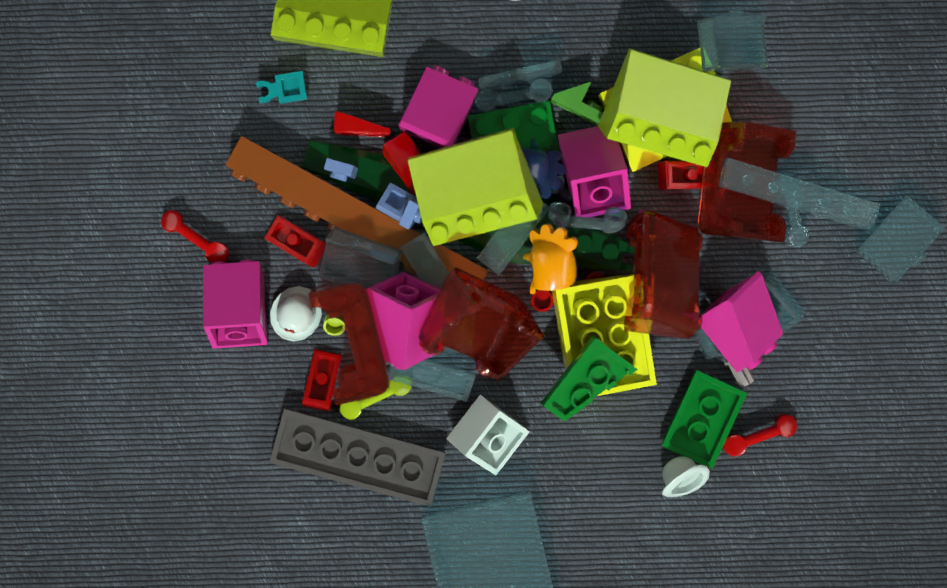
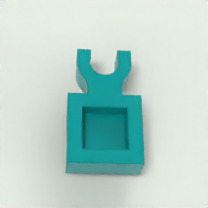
[256,71,308,104]

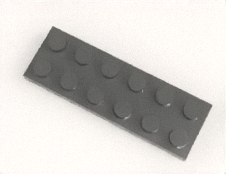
[269,408,446,507]

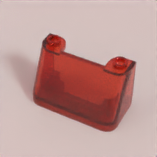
[698,122,796,243]
[624,209,703,339]
[419,268,545,381]
[308,282,390,406]

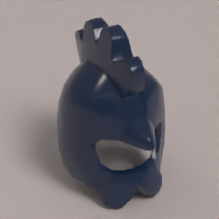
[521,138,566,199]

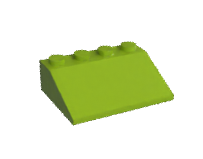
[271,0,393,57]
[598,48,731,167]
[408,128,543,246]

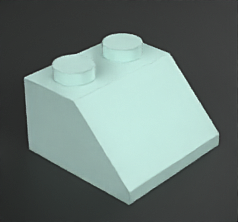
[446,395,530,475]

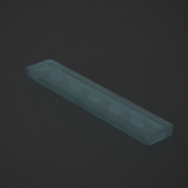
[719,158,880,232]

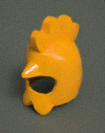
[523,223,578,294]

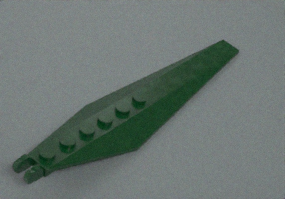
[302,140,649,275]

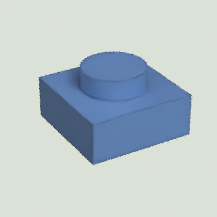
[324,158,358,182]
[376,182,414,222]
[399,195,422,229]

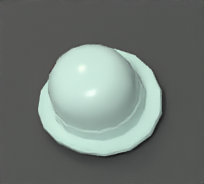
[270,286,322,341]
[662,456,710,497]

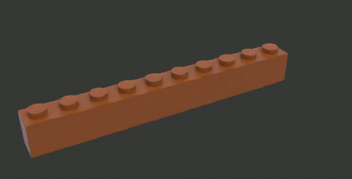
[225,136,488,302]

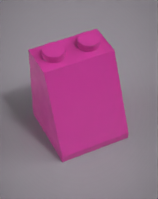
[399,65,478,148]
[558,126,631,220]
[203,259,268,349]
[695,271,784,372]
[367,272,448,370]

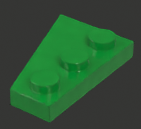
[540,335,638,422]

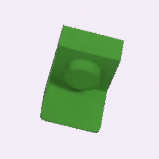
[550,82,603,126]

